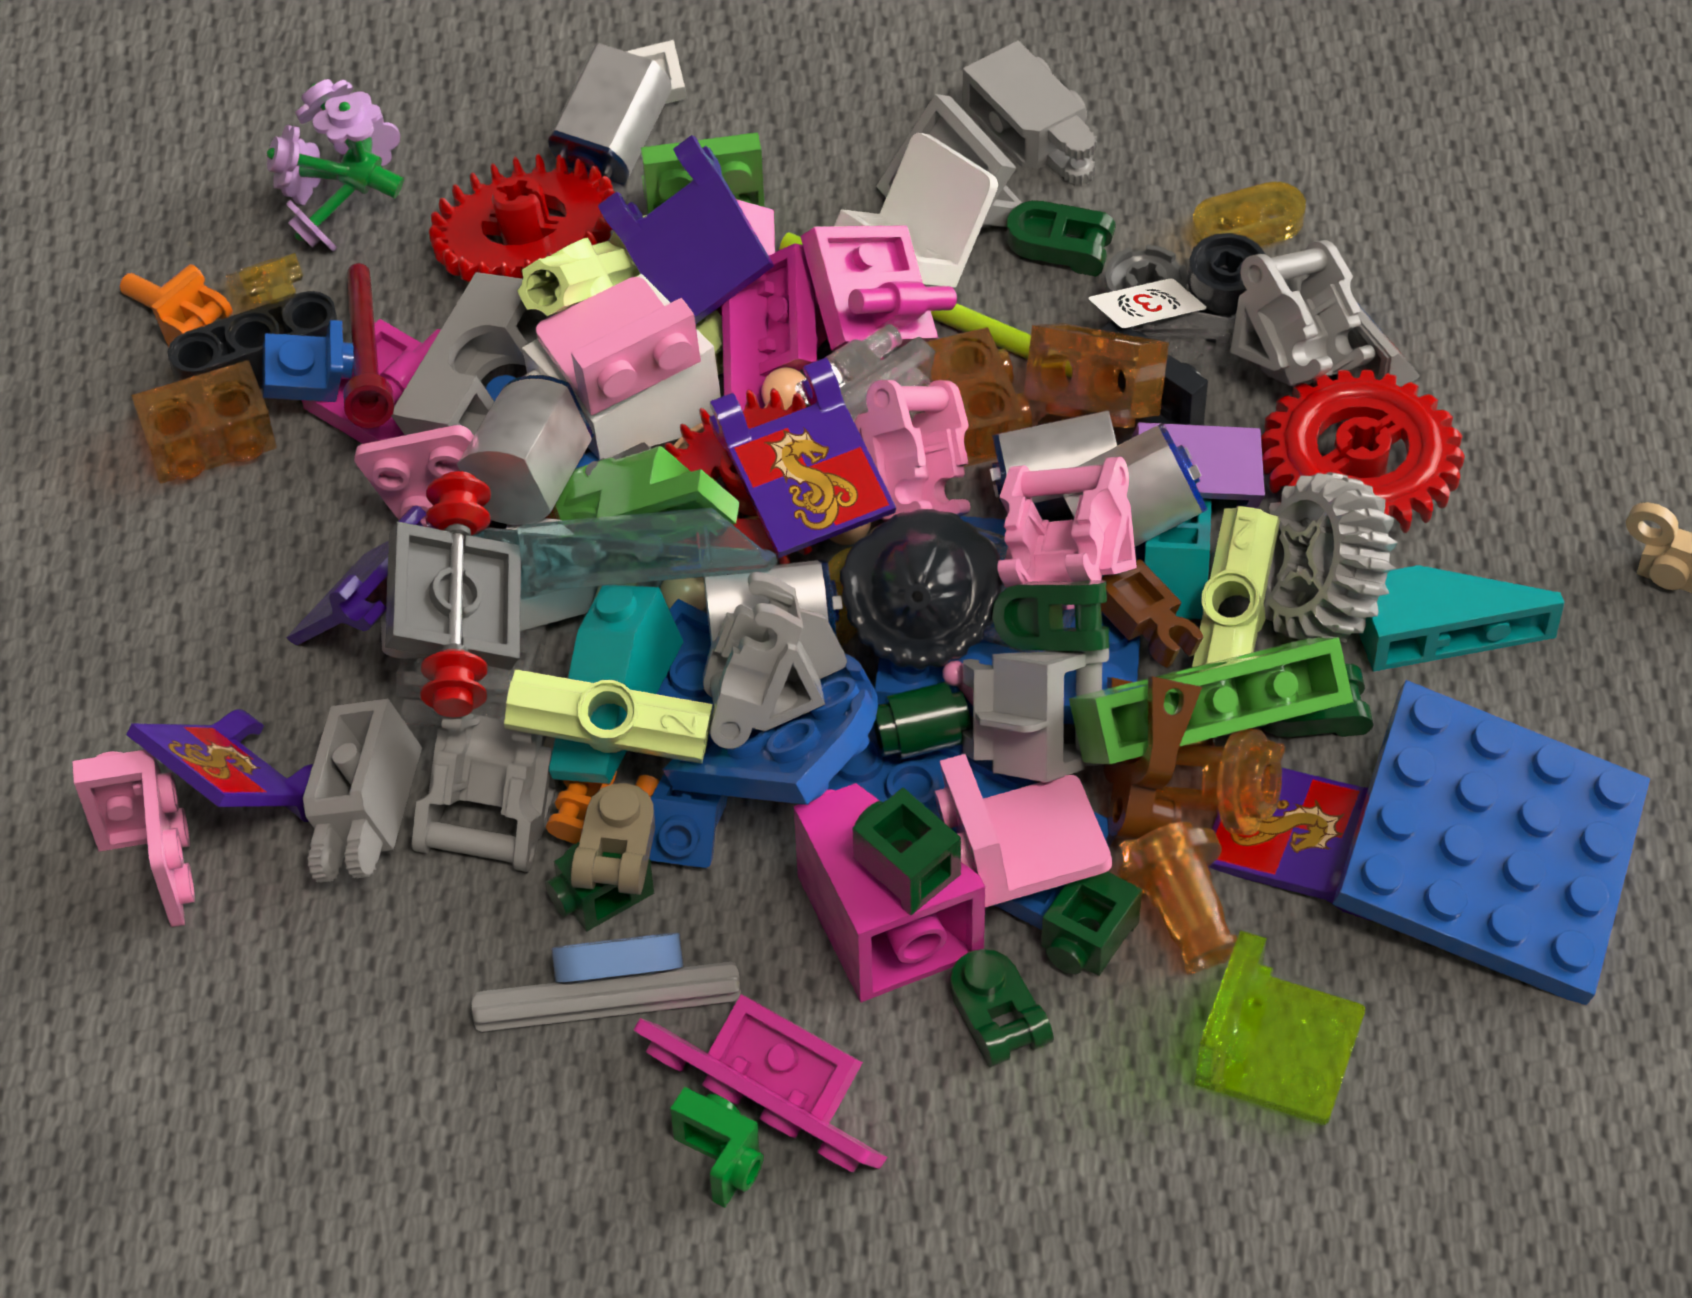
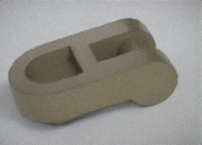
[571,783,655,895]

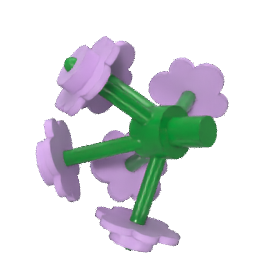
[267,79,404,251]

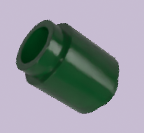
[873,681,971,760]

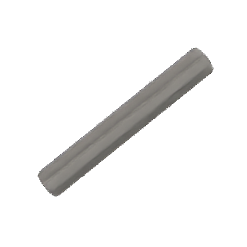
[472,961,741,1032]

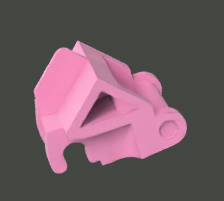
[854,380,971,522]
[997,457,1137,610]

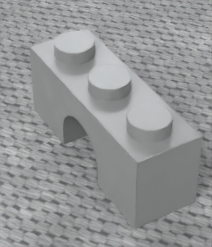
[391,272,555,435]

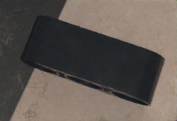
[167,291,337,408]

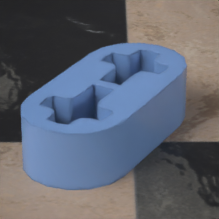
[551,933,683,982]

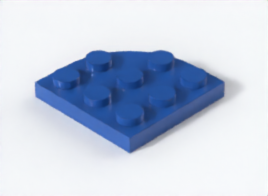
[662,653,878,805]

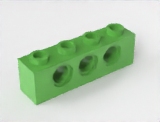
[1069,637,1353,764]

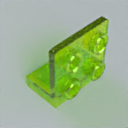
[1194,930,1365,1125]

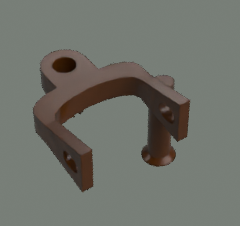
[1104,676,1216,842]

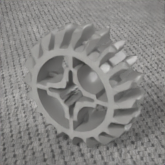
[1264,472,1398,643]

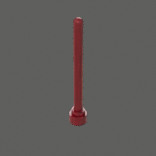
[343,263,394,428]

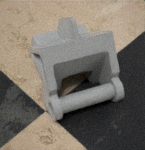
[1230,240,1375,387]
[703,572,847,749]
[963,648,1109,782]
[412,714,559,872]

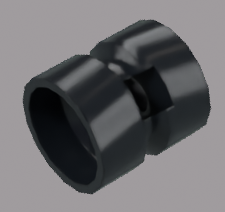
[1185,233,1266,344]

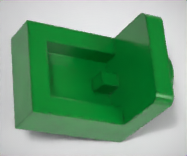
[670,1087,764,1208]

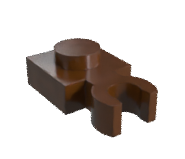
[1101,559,1204,668]

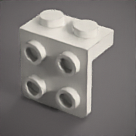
[834,133,998,287]

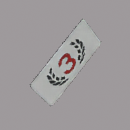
[1088,279,1206,328]

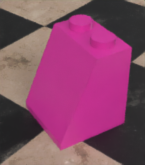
[794,783,985,1003]

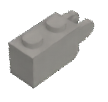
[962,40,1097,186]
[303,699,422,883]

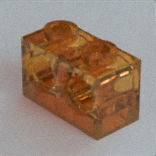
[1023,323,1169,428]
[919,327,1032,467]
[131,360,277,484]

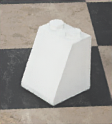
[522,274,721,460]

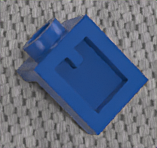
[263,320,354,402]
[649,773,727,868]

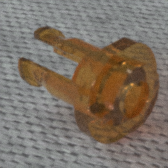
[1136,729,1286,835]
[1117,822,1240,974]

